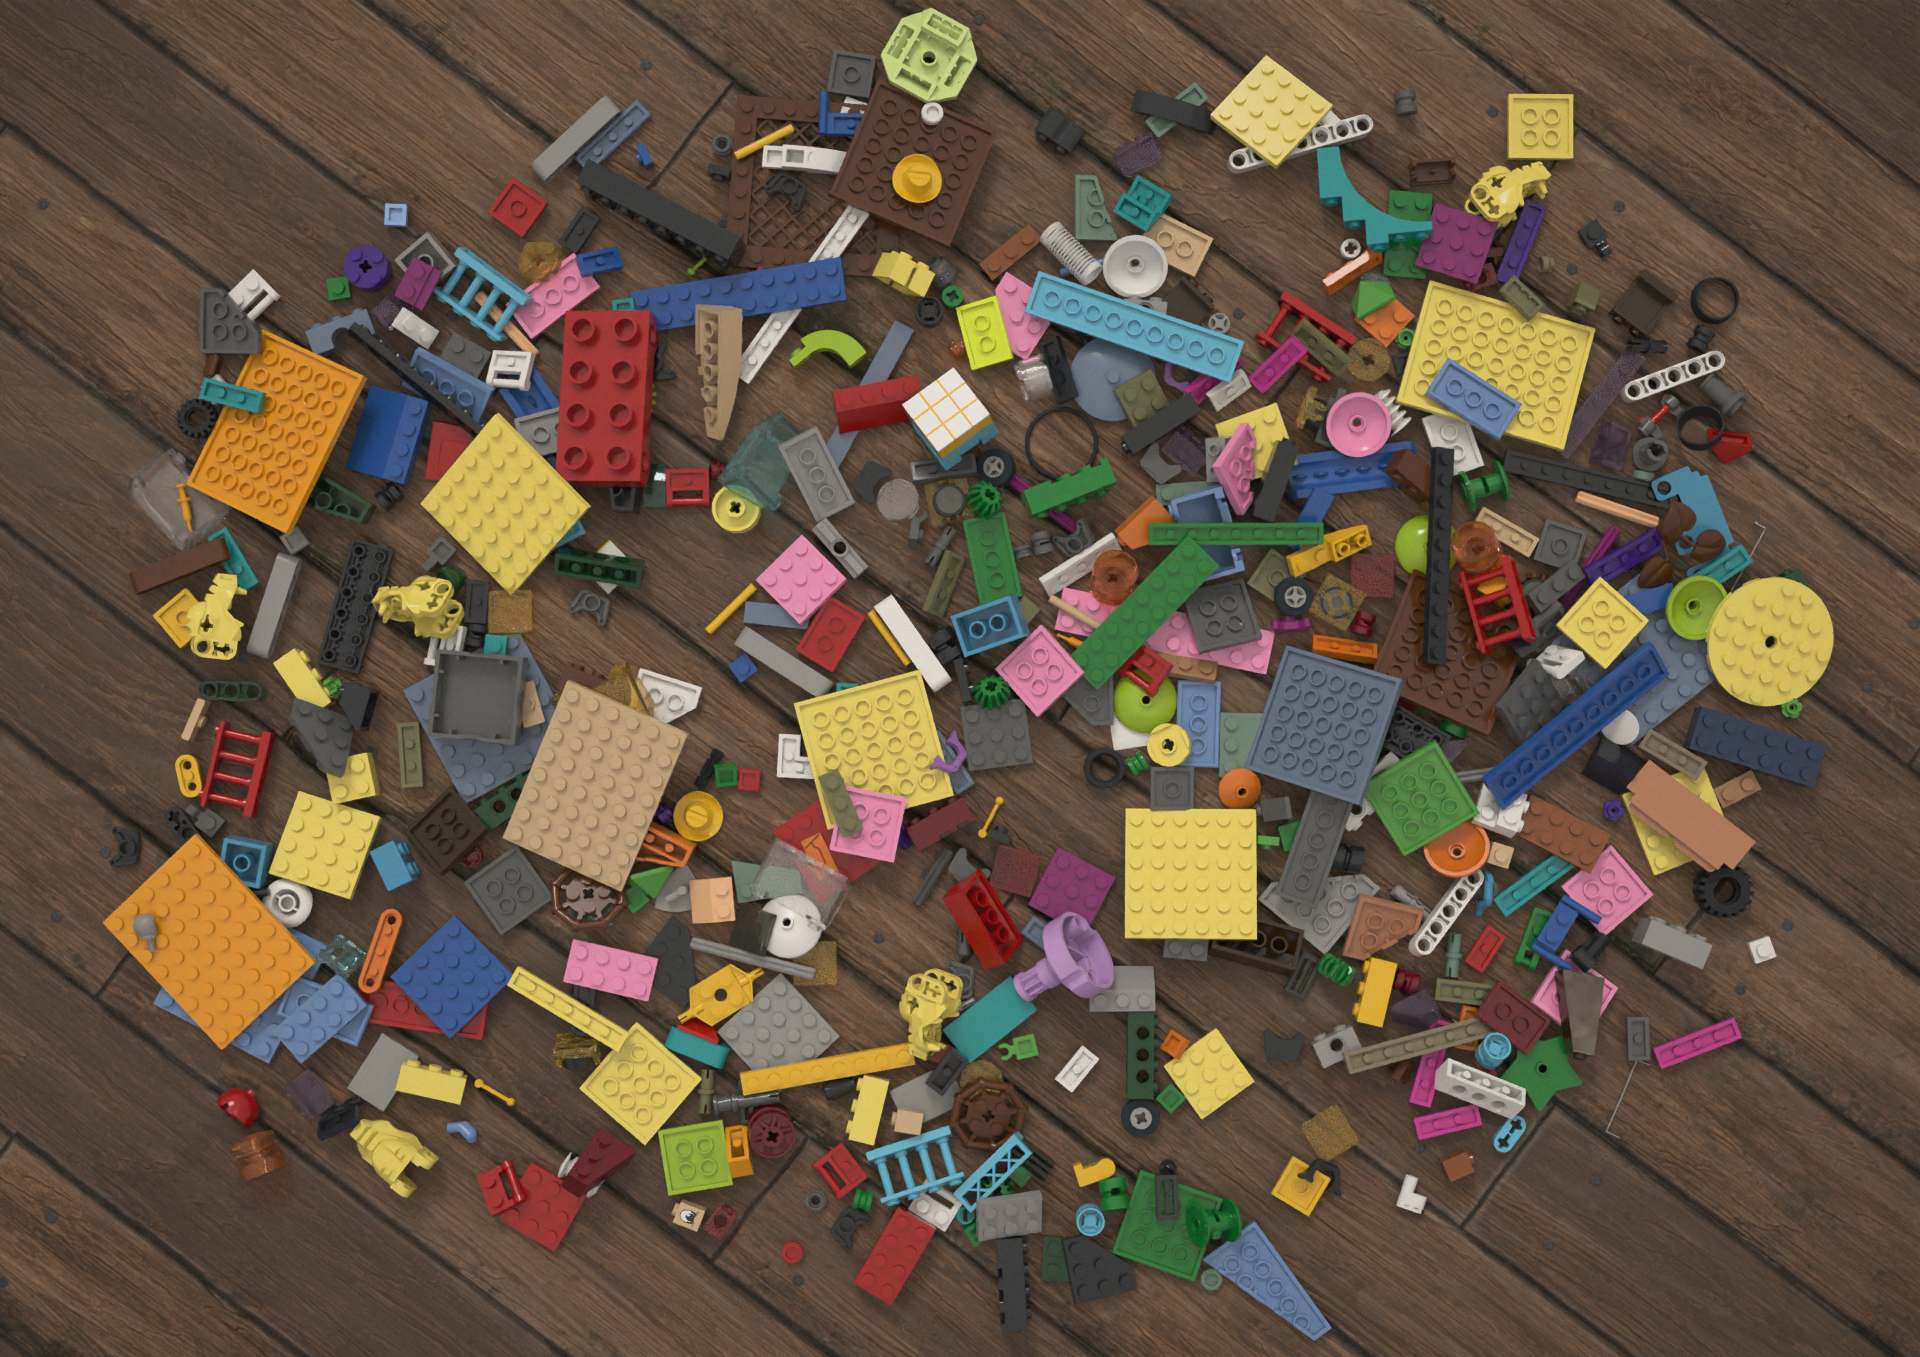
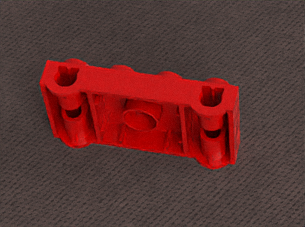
[556,310,658,487]

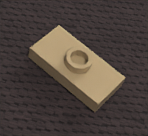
[522,680,546,728]
[181,698,211,741]

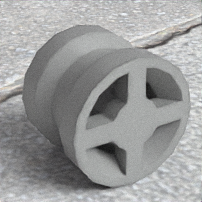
[1207,313,1230,334]

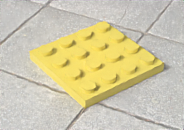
[1210,55,1333,169]
[1621,768,1724,876]
[268,791,382,900]
[579,1022,702,1145]

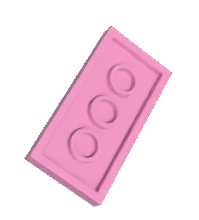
[505,253,601,340]
[563,939,659,1001]

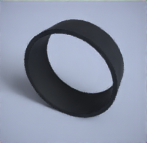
[1690,277,1739,324]
[1676,404,1725,451]

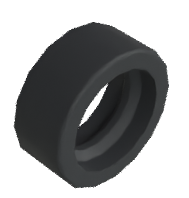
[1083,747,1125,789]

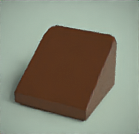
[203,354,224,377]

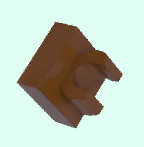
[1484,240,1503,265]
[1386,1060,1416,1084]

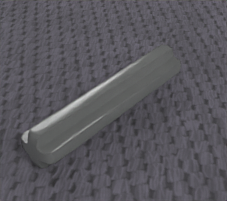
[912,847,953,906]

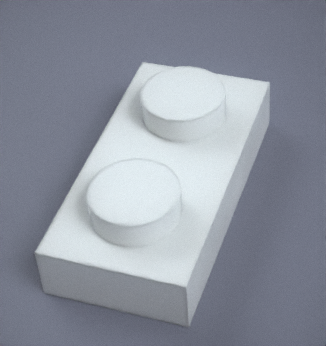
[391,307,440,349]
[1206,368,1252,412]
[1055,1045,1099,1093]

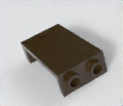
[1152,276,1214,364]

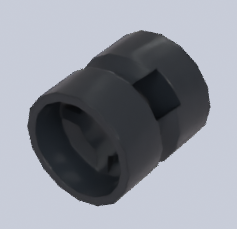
[915,296,943,329]
[926,625,963,666]
[1331,842,1365,875]

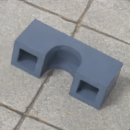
[305,308,380,357]

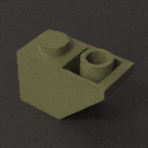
[1565,281,1600,318]

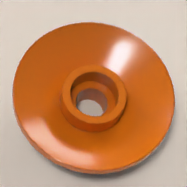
[1218,768,1261,809]

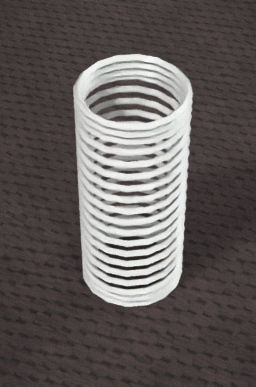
[1040,222,1103,286]

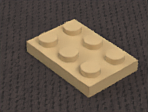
[1143,214,1214,278]

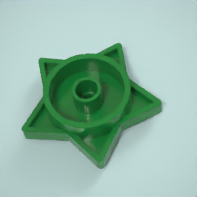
[1498,1034,1582,1112]

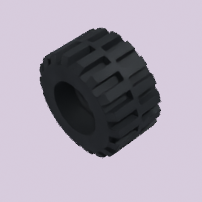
[1692,863,1754,918]

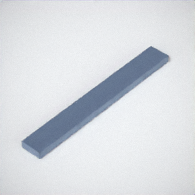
[826,320,914,469]

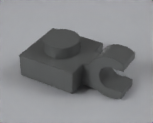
[908,509,927,549]
[421,536,458,574]
[185,803,227,838]

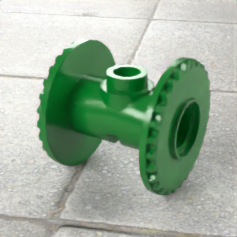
[1458,461,1511,512]
[1186,1198,1242,1248]

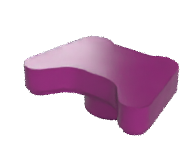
[1271,616,1312,634]

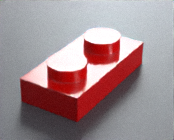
[1463,924,1506,973]

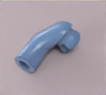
[447,1121,477,1143]

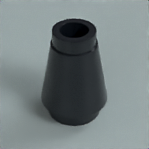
[822,1077,856,1101]

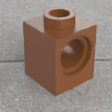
[1439,1149,1475,1182]

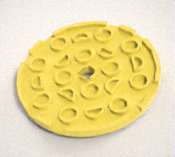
[1705,577,1834,706]

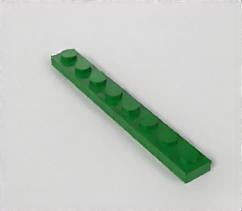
[1148,522,1324,545]

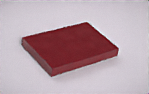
[1473,980,1552,1055]

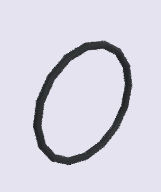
[1025,407,1098,480]

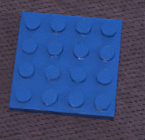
[390,915,512,1039]

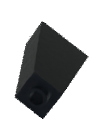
[1120,392,1201,457]
[1247,437,1300,522]

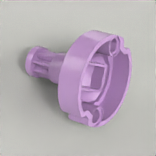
[1013,912,1114,1002]

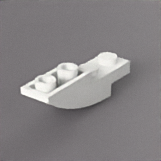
[762,144,847,175]

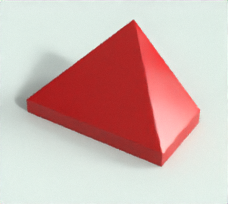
[1707,429,1753,465]
[677,1017,721,1045]

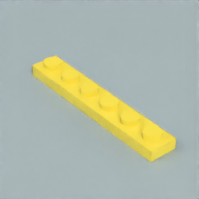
[507,966,631,1052]

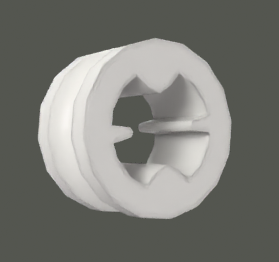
[1340,239,1361,260]

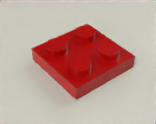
[487,178,548,239]

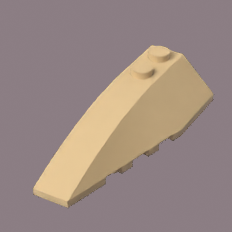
[695,304,743,440]

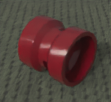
[1350,610,1377,637]
[1392,967,1420,995]

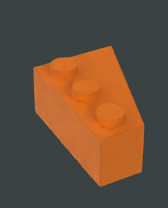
[636,821,697,867]

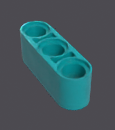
[664,1025,730,1069]

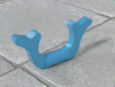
[1474,864,1494,916]

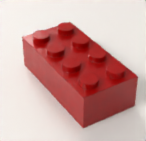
[854,1204,936,1305]

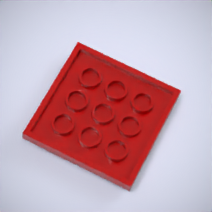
[772,799,883,903]

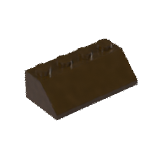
[1207,917,1305,977]

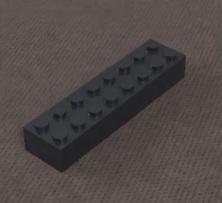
[576,159,747,269]

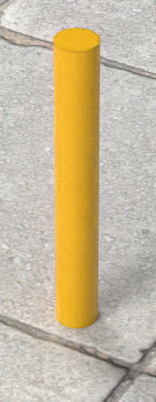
[733,124,794,160]
[705,583,757,634]
[867,610,912,667]

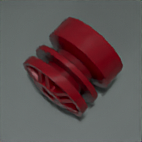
[747,1104,795,1158]

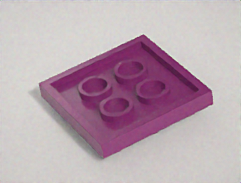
[1415,203,1498,285]
[1028,847,1116,926]

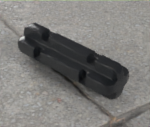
[694,748,724,789]

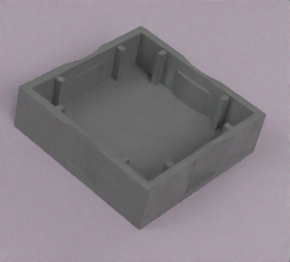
[427,649,528,745]

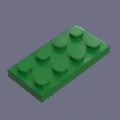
[1382,190,1433,280]
[962,512,1022,605]

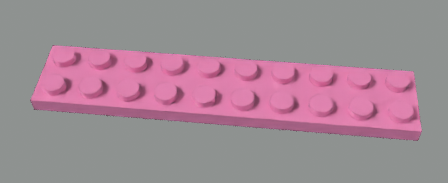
[1054,587,1275,675]

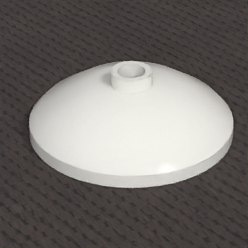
[1103,235,1168,298]
[757,894,822,959]

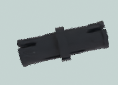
[1625,337,1668,354]

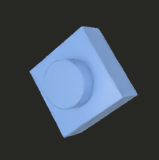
[384,203,408,227]

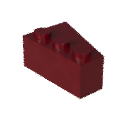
[906,795,975,852]
[561,1128,637,1198]

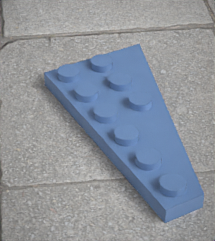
[1202,1220,1332,1341]

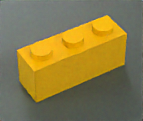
[1352,957,1397,1027]

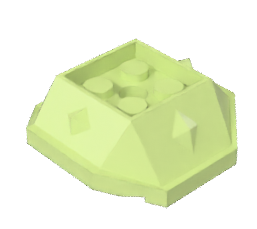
[881,8,977,103]

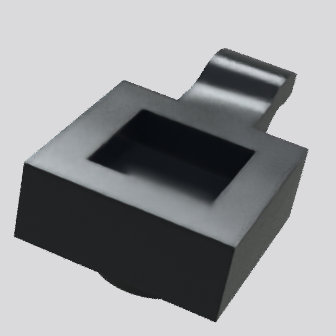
[1577,219,1612,259]

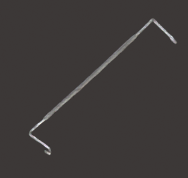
[1730,521,1766,592]
[1606,1061,1651,1138]

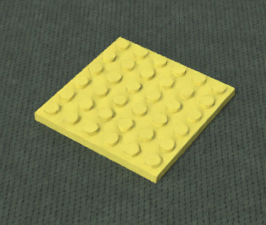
[420,413,591,595]
[794,670,954,830]
[1125,808,1257,940]

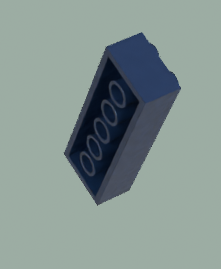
[1683,707,1827,788]

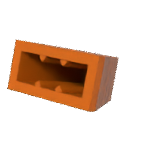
[1114,495,1177,550]

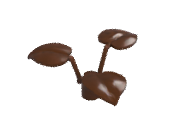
[1637,500,1726,588]

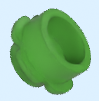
[1395,328,1414,349]
[1781,698,1802,718]

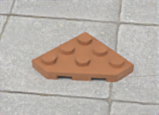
[1342,894,1424,961]

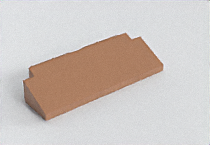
[1627,760,1756,872]

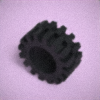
[176,398,219,439]

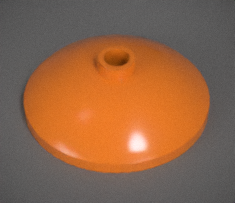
[1423,819,1490,878]

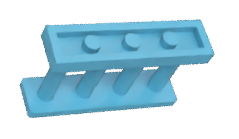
[434,247,534,342]
[866,1125,966,1207]

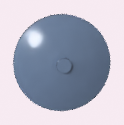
[1071,338,1156,422]

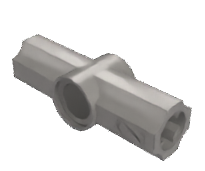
[812,518,868,579]

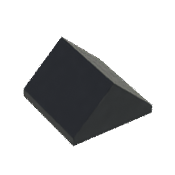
[1581,736,1640,795]

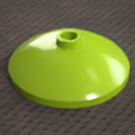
[1395,515,1460,574]
[1666,575,1727,640]
[1113,669,1177,733]

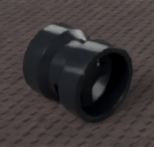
[1686,325,1716,354]
[374,482,405,512]
[464,623,489,648]

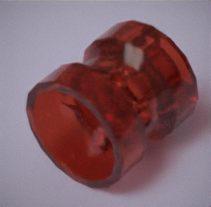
[460,845,485,867]

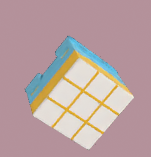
[902,367,999,471]

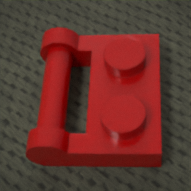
[665,468,711,509]
[1118,644,1174,698]
[811,1141,868,1200]
[476,1160,527,1217]

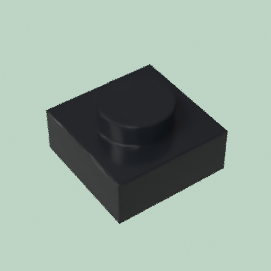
[707,163,731,182]

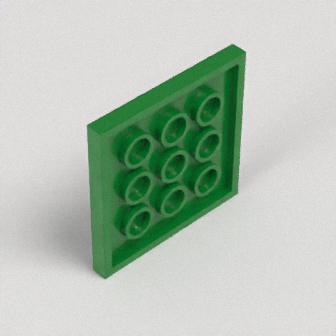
[1112,1169,1223,1282]

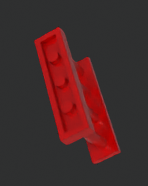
[1255,291,1357,384]
[1459,555,1538,657]
[199,721,277,818]

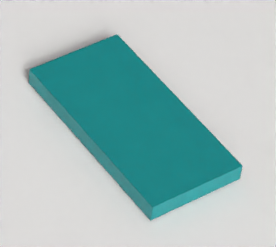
[942,976,1037,1064]

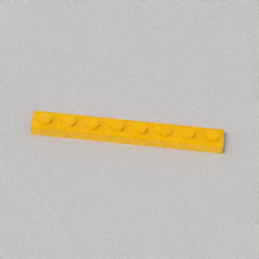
[740,1042,916,1096]

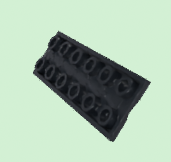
[317,538,394,674]
[1382,704,1451,759]

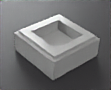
[279,525,311,556]

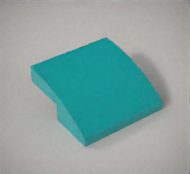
[1113,175,1174,232]

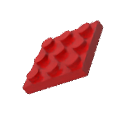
[498,1161,587,1252]

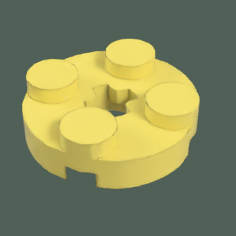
[1147,723,1191,767]

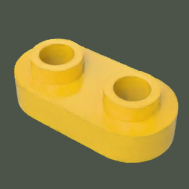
[175,755,204,797]

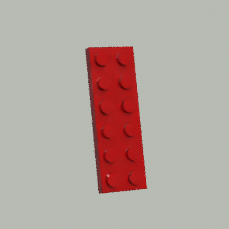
[358,979,489,1040]

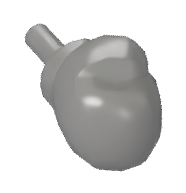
[132,914,157,952]

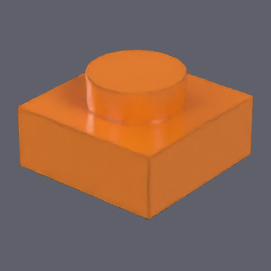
[1160,1029,1190,1060]

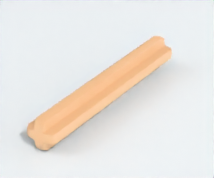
[474,291,539,357]
[1575,491,1659,528]

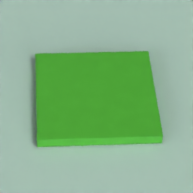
[1366,740,1480,857]

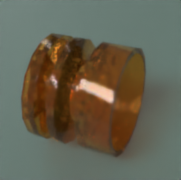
[1451,521,1504,577]
[1089,550,1138,606]
[229,1129,287,1182]

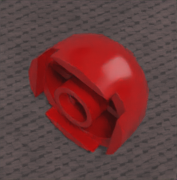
[215,1088,260,1130]

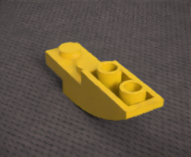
[1286,525,1372,578]

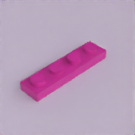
[1408,1017,1451,1108]
[1651,1017,1742,1069]

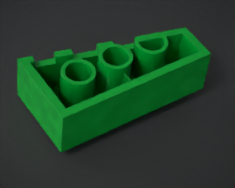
[1020,458,1117,520]

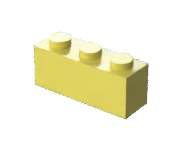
[273,648,336,709]
[395,1059,467,1105]
[846,1074,890,1146]

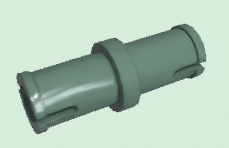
[1444,932,1462,977]

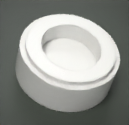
[921,102,943,125]

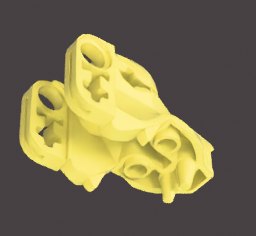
[1463,162,1551,230]
[186,573,247,660]
[372,575,465,639]
[899,968,963,1061]
[350,1119,439,1198]

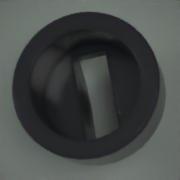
[1159,1159,1177,1175]

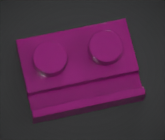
[394,257,443,311]

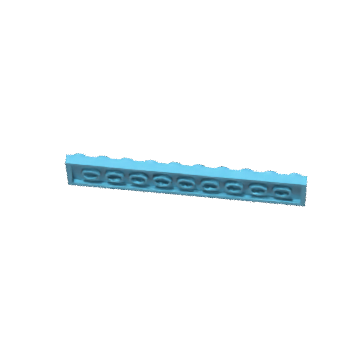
[1024,271,1244,383]

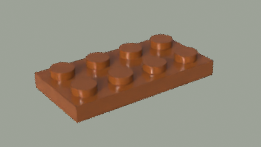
[1515,795,1611,874]

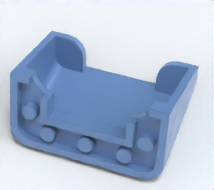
[1168,483,1245,581]

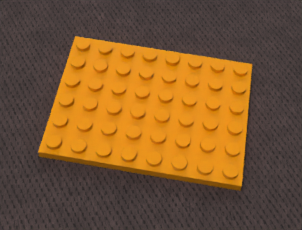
[186,329,367,535]
[103,833,317,1050]

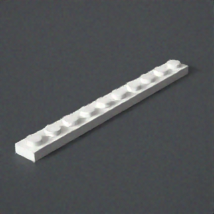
[739,205,870,384]

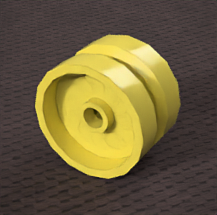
[712,484,761,534]

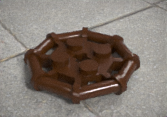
[549,867,628,932]
[947,1077,1029,1154]

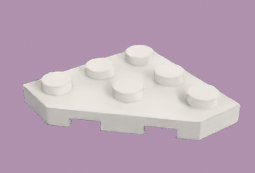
[628,668,703,723]

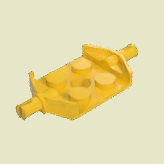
[677,964,764,1026]

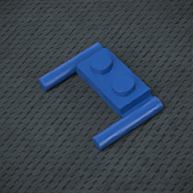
[818,91,863,137]
[1530,894,1602,970]

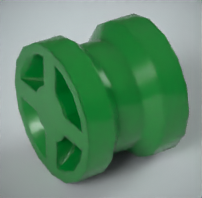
[942,285,963,309]
[1124,751,1150,778]
[852,1188,874,1213]

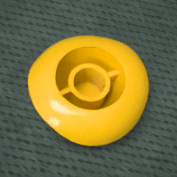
[892,154,942,203]
[673,791,723,841]

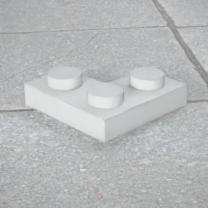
[777,734,814,779]

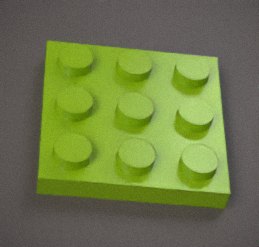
[658,1119,734,1196]

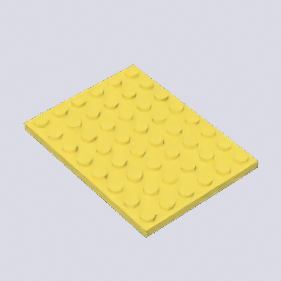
[1395,280,1595,451]

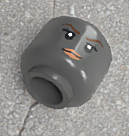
[926,256,957,288]

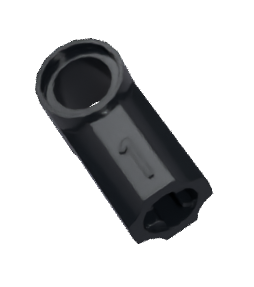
[1568,930,1609,973]

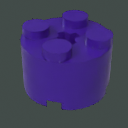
[344,245,392,293]

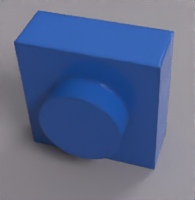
[635,143,655,170]
[728,653,759,683]

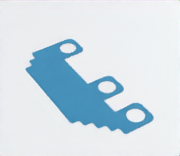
[1651,466,1734,577]

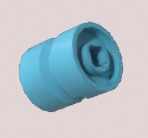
[1475,1032,1511,1070]
[1075,1203,1105,1236]

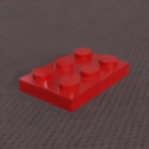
[795,596,866,673]

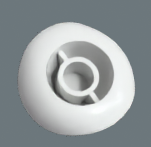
[262,878,313,928]

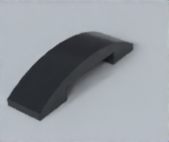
[1130,90,1216,136]

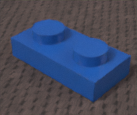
[575,247,624,278]

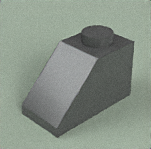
[1255,796,1292,822]

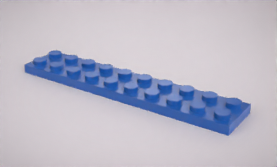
[631,257,848,332]
[1481,641,1669,810]

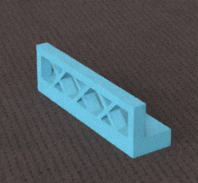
[953,1131,1033,1213]

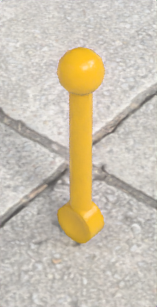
[978,797,1004,838]
[474,1079,515,1106]

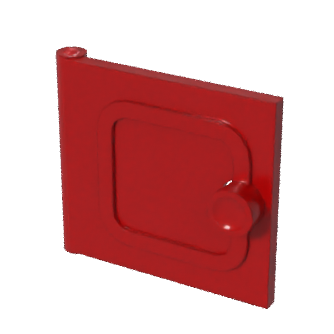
[425,420,475,481]

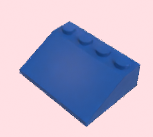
[346,386,433,487]

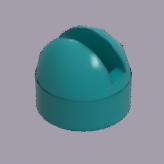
[957,1207,974,1225]

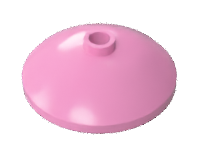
[1326,392,1391,457]

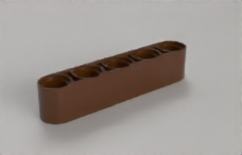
[129,537,232,595]

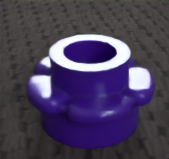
[1603,800,1624,821]
[656,804,673,824]

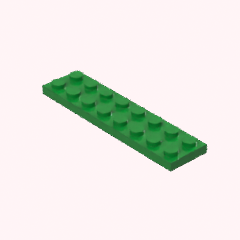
[1071,535,1220,690]

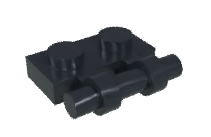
[317,1097,363,1141]

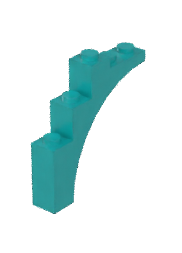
[1317,146,1433,253]

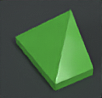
[1351,281,1397,321]
[627,865,673,899]

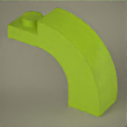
[789,330,867,370]

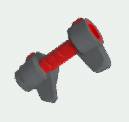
[1637,394,1683,439]

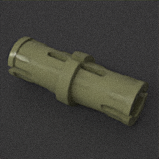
[698,1068,715,1114]

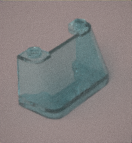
[718,412,801,511]

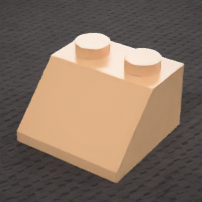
[689,876,736,924]

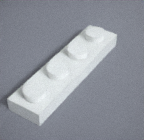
[1039,533,1122,597]

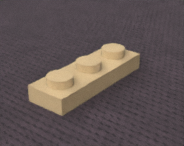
[1471,506,1539,558]

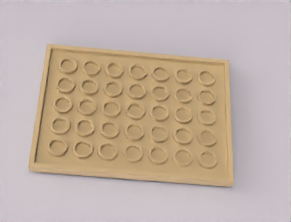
[503,680,689,892]

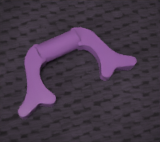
[1163,362,1189,396]
[929,730,967,774]

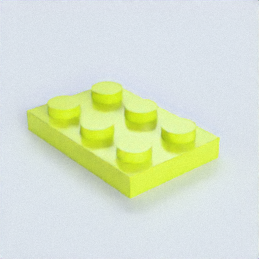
[956,296,1014,371]

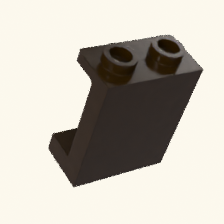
[1608,269,1679,339]

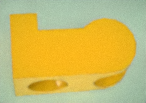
[1072,1156,1115,1187]

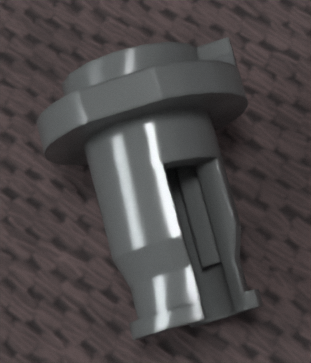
[1699,373,1748,419]
[1631,437,1669,472]

